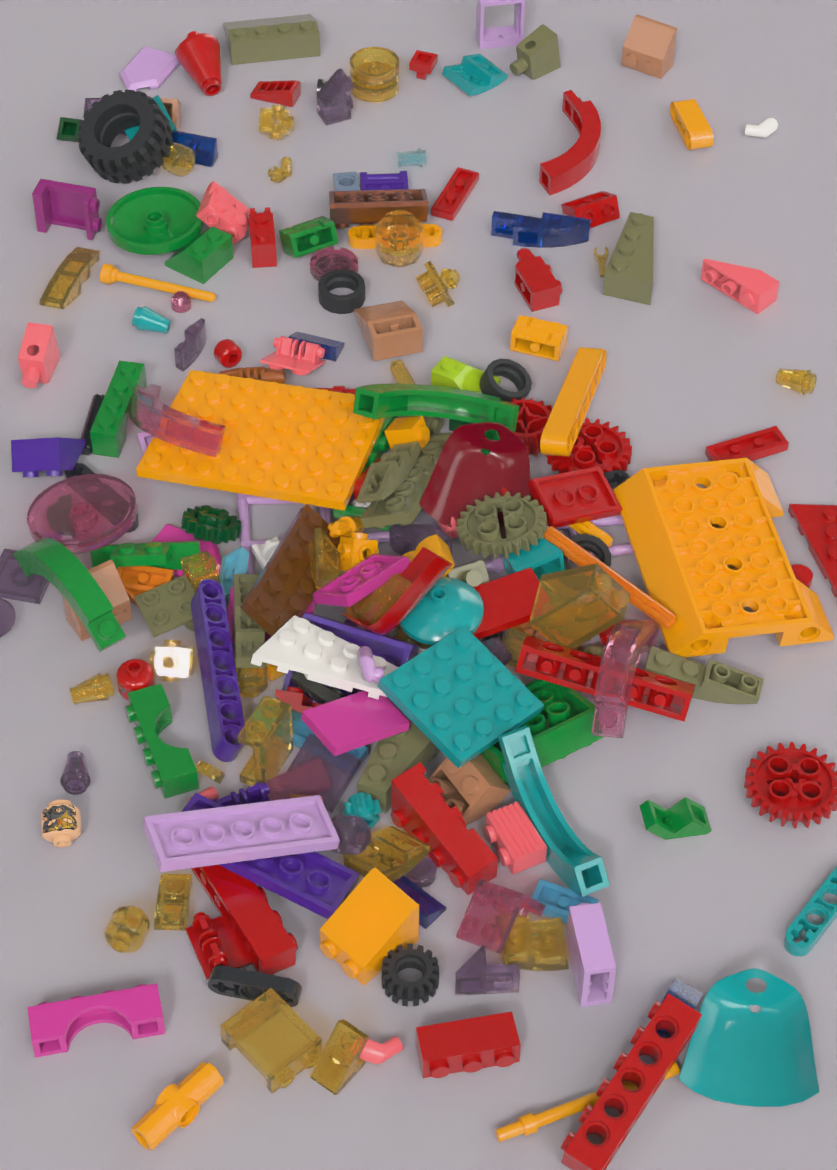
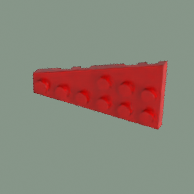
[788,504,837,597]

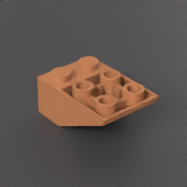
[354,300,423,361]

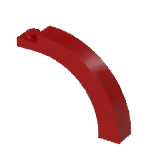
[539,90,601,195]

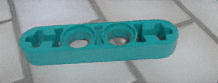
[784,866,837,957]

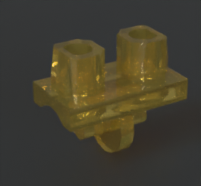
[416,261,460,307]

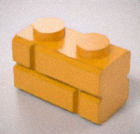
[510,315,568,362]

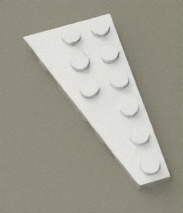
[251,615,399,699]

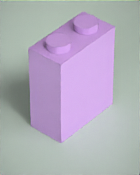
[566,903,617,1007]

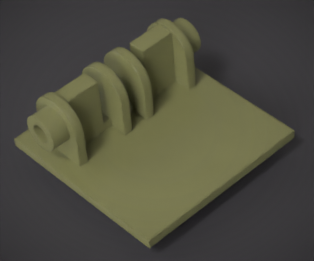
[134,575,195,637]

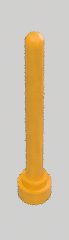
[100,263,216,302]

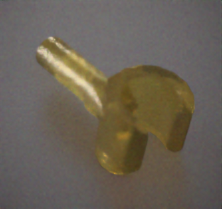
[594,247,608,278]

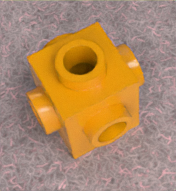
[337,532,379,571]

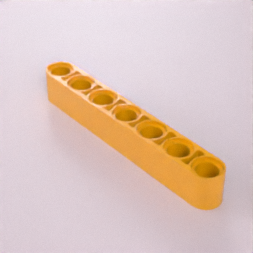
[540,347,606,456]

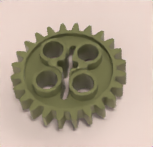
[456,492,547,559]

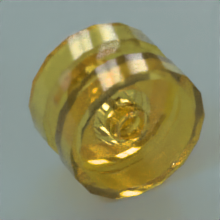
[350,47,399,102]

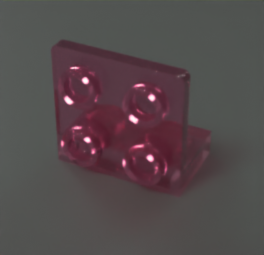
[456,879,546,954]

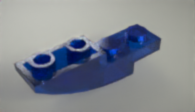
[491,211,591,248]

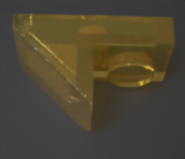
[310,1019,369,1095]

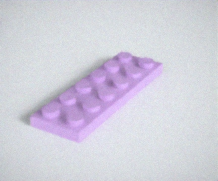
[142,795,340,872]

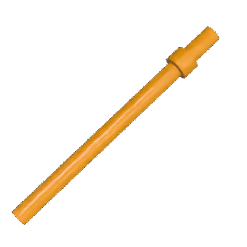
[494,1062,680,1143]

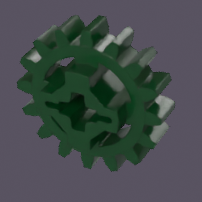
[181,505,242,544]

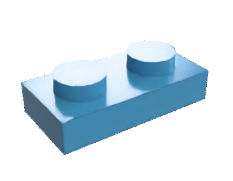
[528,879,599,923]

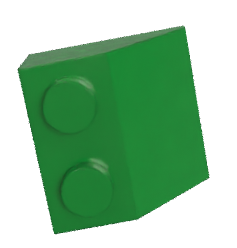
[165,226,233,284]

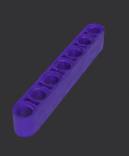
[191,579,247,762]

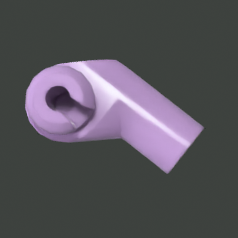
[357,646,384,683]

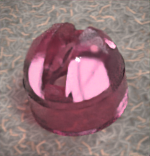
[171,291,191,313]

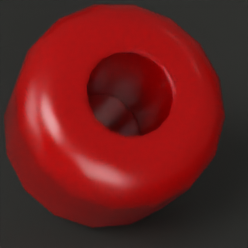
[213,339,242,368]

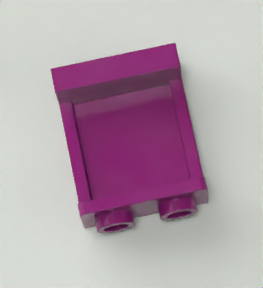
[32,179,102,240]

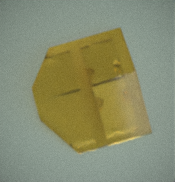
[309,528,341,590]

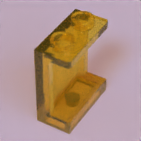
[237,695,293,787]
[220,988,322,1093]

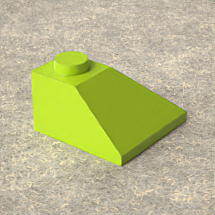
[431,356,501,393]

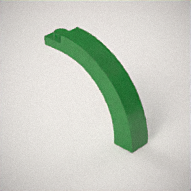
[353,383,519,432]
[13,537,126,652]

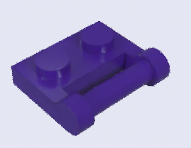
[360,170,409,190]

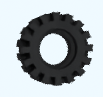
[381,944,439,1007]

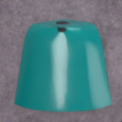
[678,968,820,1107]

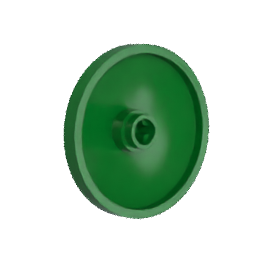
[106,187,204,255]

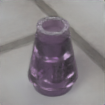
[60,751,91,795]

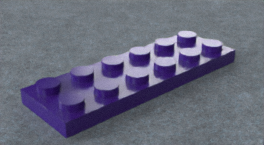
[181,793,360,919]

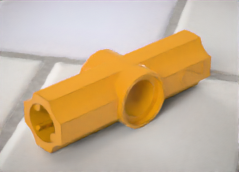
[131,1062,224,1151]

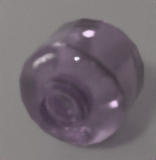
[331,814,371,856]

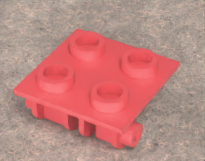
[260,336,326,375]

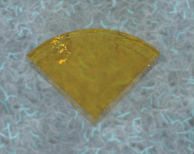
[196,760,225,784]

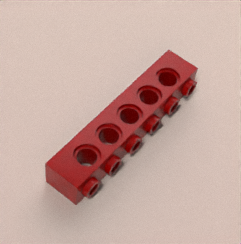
[515,636,695,722]
[560,993,702,1170]

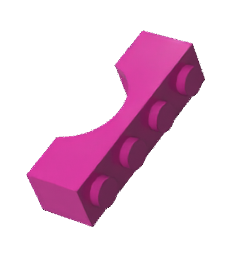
[27,984,165,1058]

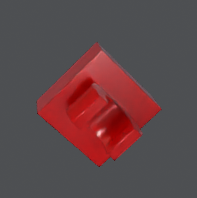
[409,50,438,80]

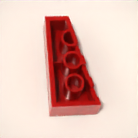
[390,762,498,896]

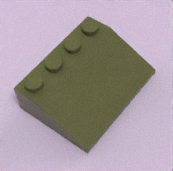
[223,14,320,65]

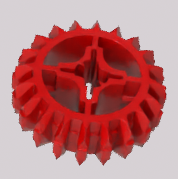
[496,396,552,457]

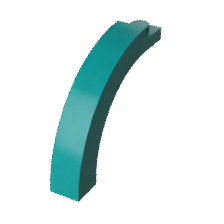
[498,726,610,897]

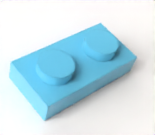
[218,547,249,605]

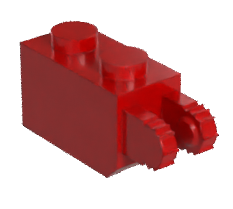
[249,207,277,268]
[514,248,562,312]

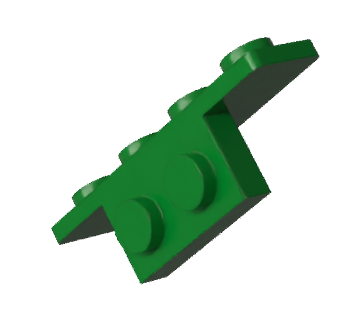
[90,541,202,570]

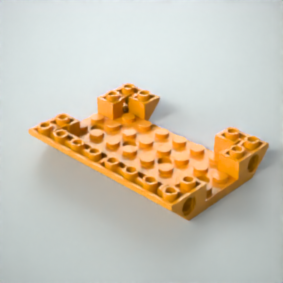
[613,458,835,658]

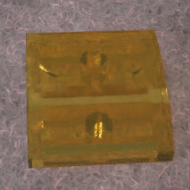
[344,826,430,882]
[497,913,569,971]

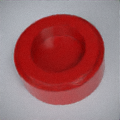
[791,564,813,588]

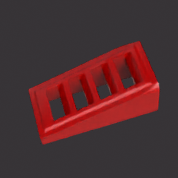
[250,80,301,107]

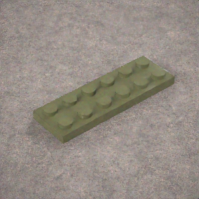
[360,432,452,529]

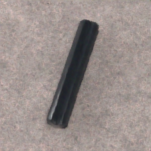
[80,394,105,456]

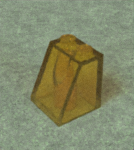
[529,563,630,649]

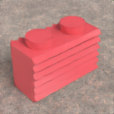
[483,801,547,874]

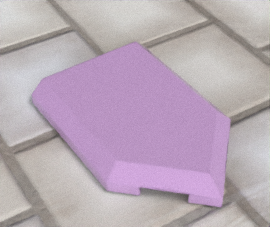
[120,46,180,92]

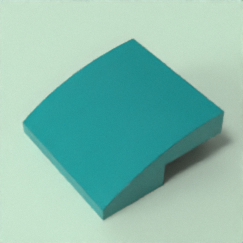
[442,54,508,96]

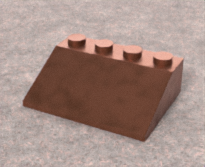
[329,189,429,228]

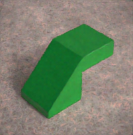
[639,797,712,840]

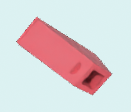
[701,259,779,314]

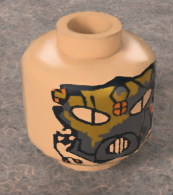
[40,800,82,848]

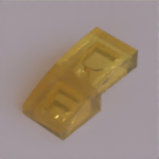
[154,874,193,931]

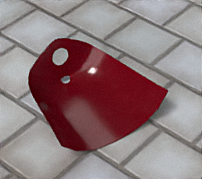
[419,422,530,539]

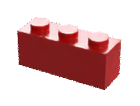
[415,1011,521,1078]

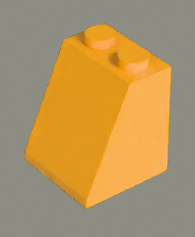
[320,867,419,986]

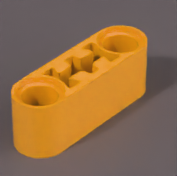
[670,99,713,150]

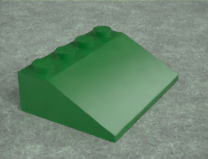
[481,679,604,785]

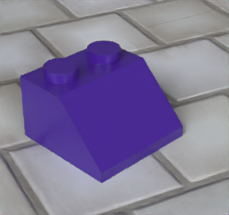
[11,437,85,478]

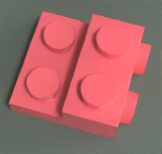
[196,181,250,245]

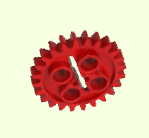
[545,418,632,474]
[744,742,837,829]

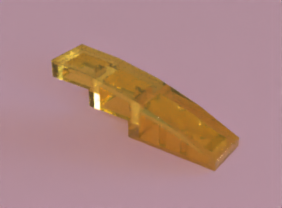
[40,247,100,309]

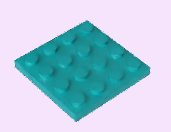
[377,626,544,769]

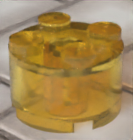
[375,210,424,267]

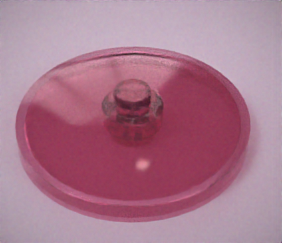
[27,474,138,554]

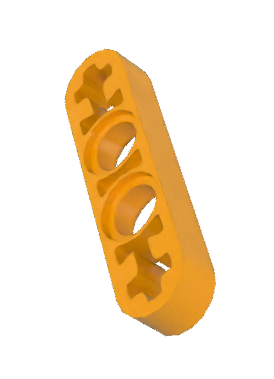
[348,224,442,249]

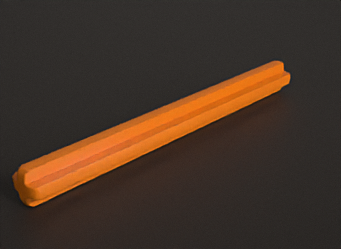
[543,526,676,629]

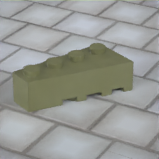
[357,706,440,814]

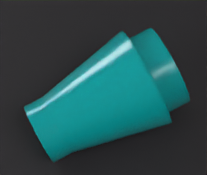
[132,306,171,334]

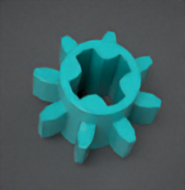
[342,792,382,831]

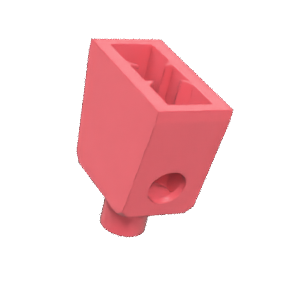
[18,322,60,388]

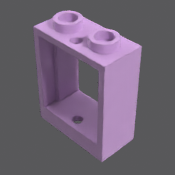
[476,0,525,49]

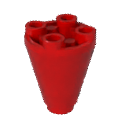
[175,31,222,96]

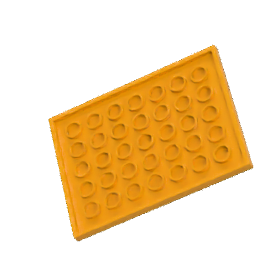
[136,370,386,511]

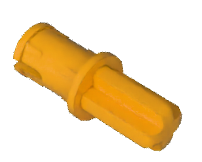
[327,516,364,538]

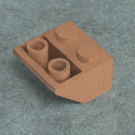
[428,754,511,825]

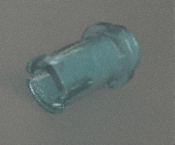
[397,148,426,167]

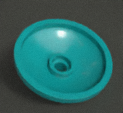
[400,577,484,645]

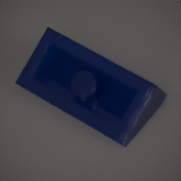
[169,130,218,167]
[288,331,345,362]
[388,873,447,929]

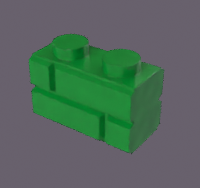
[279,216,338,258]

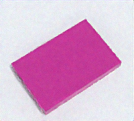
[312,554,410,607]
[301,691,410,756]

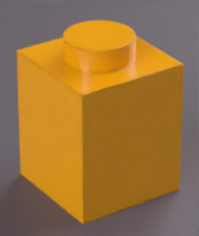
[384,416,431,451]

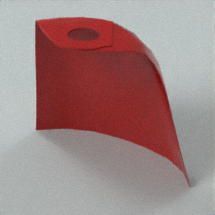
[341,547,452,635]

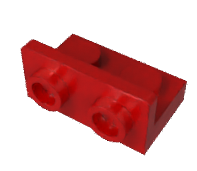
[561,191,620,231]

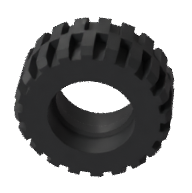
[77,89,173,184]

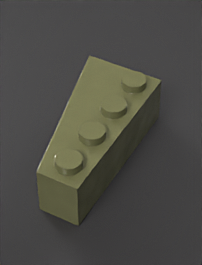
[603,212,654,305]

